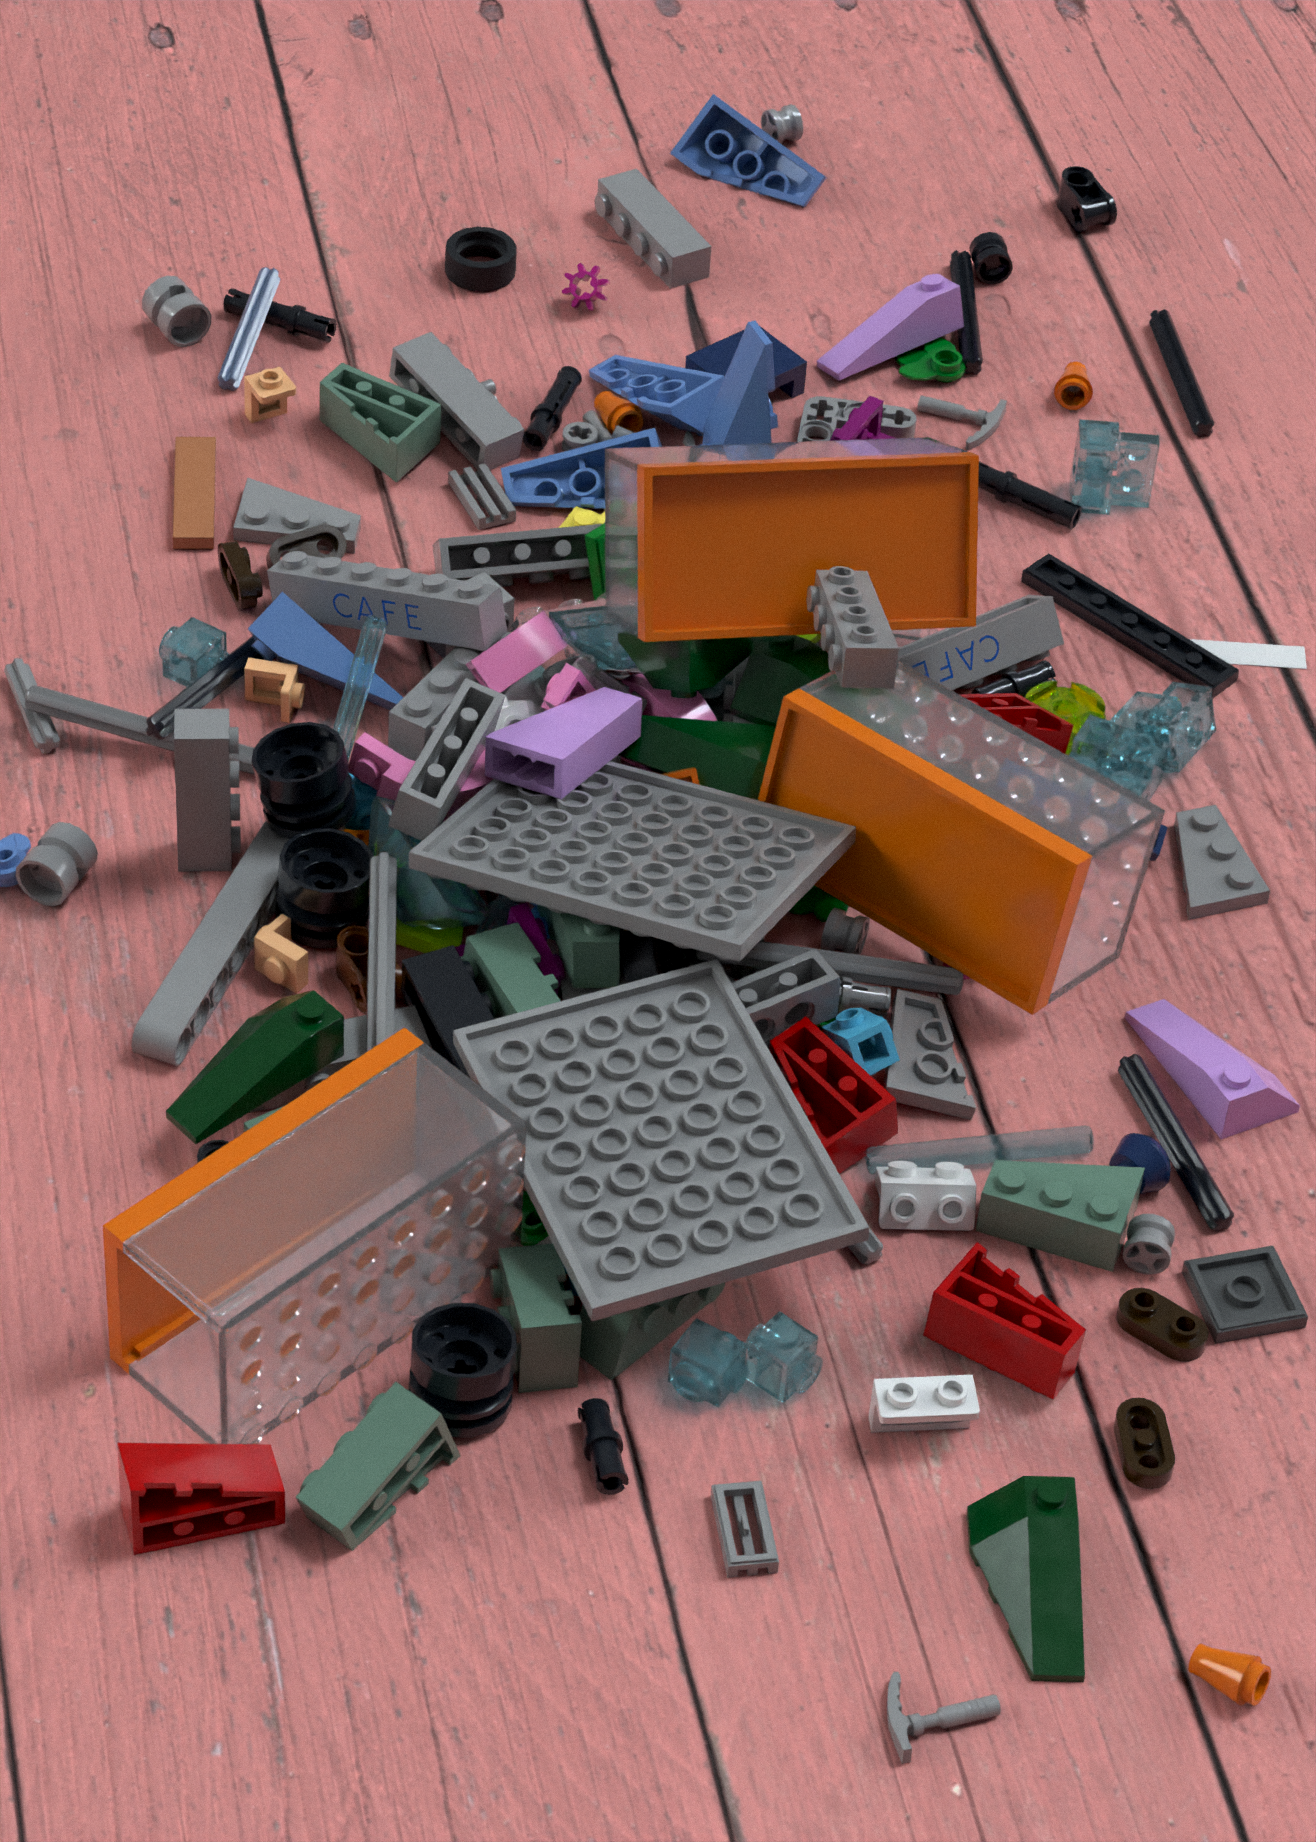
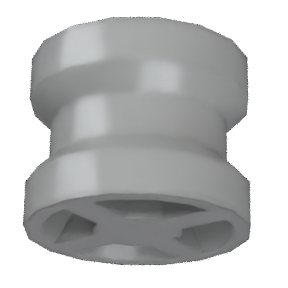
[761,104,803,143]
[821,907,870,955]
[1123,1214,1175,1274]

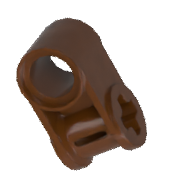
[336,925,405,1013]

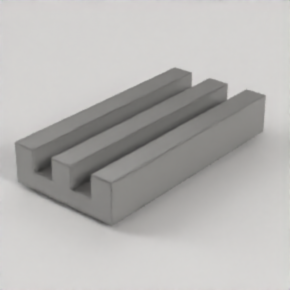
[448,463,516,530]
[711,1481,779,1578]

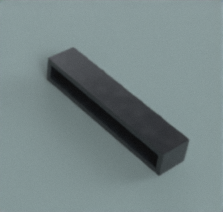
[401,945,524,1192]

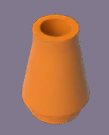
[1054,361,1093,410]
[594,391,643,435]
[1188,1643,1271,1706]

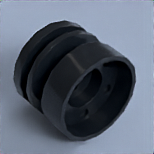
[251,722,356,839]
[275,828,373,948]
[408,1303,517,1438]

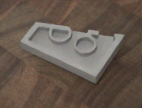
[233,478,361,554]
[1174,805,1270,920]
[883,989,976,1120]

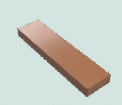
[173,437,216,549]

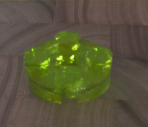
[1025,681,1106,755]

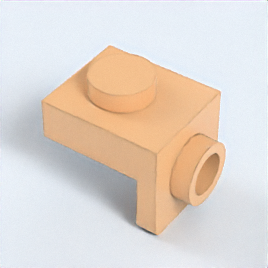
[244,367,296,423]
[244,658,305,723]
[253,914,308,994]

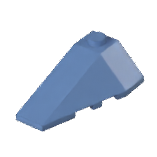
[670,94,827,208]

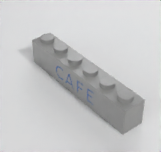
[267,551,507,651]
[882,595,1064,711]

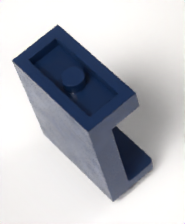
[685,326,807,398]

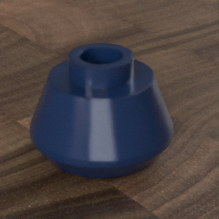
[1109,1133,1171,1194]

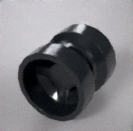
[969,232,1013,284]

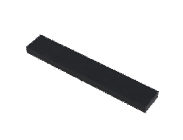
[1021,553,1239,700]

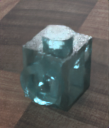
[159,617,229,687]
[745,1311,823,1403]
[668,1318,749,1407]

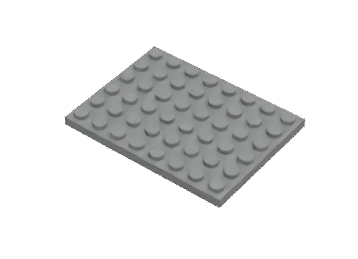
[409,761,856,962]
[453,959,869,1321]

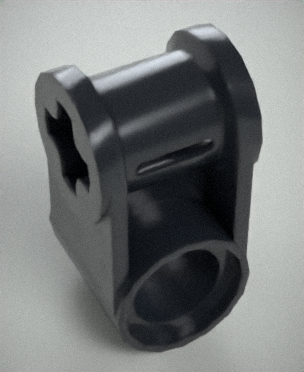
[1057,166,1117,232]

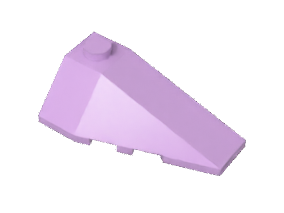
[817,274,964,380]
[1125,999,1300,1139]

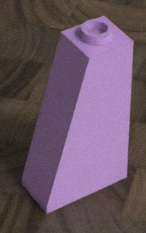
[485,687,642,799]

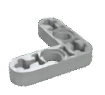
[794,396,917,459]

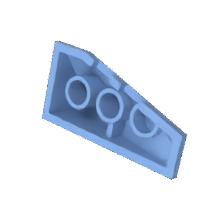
[699,321,780,462]
[589,355,725,436]
[501,428,667,509]
[248,592,403,710]

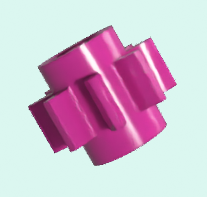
[562,263,610,311]

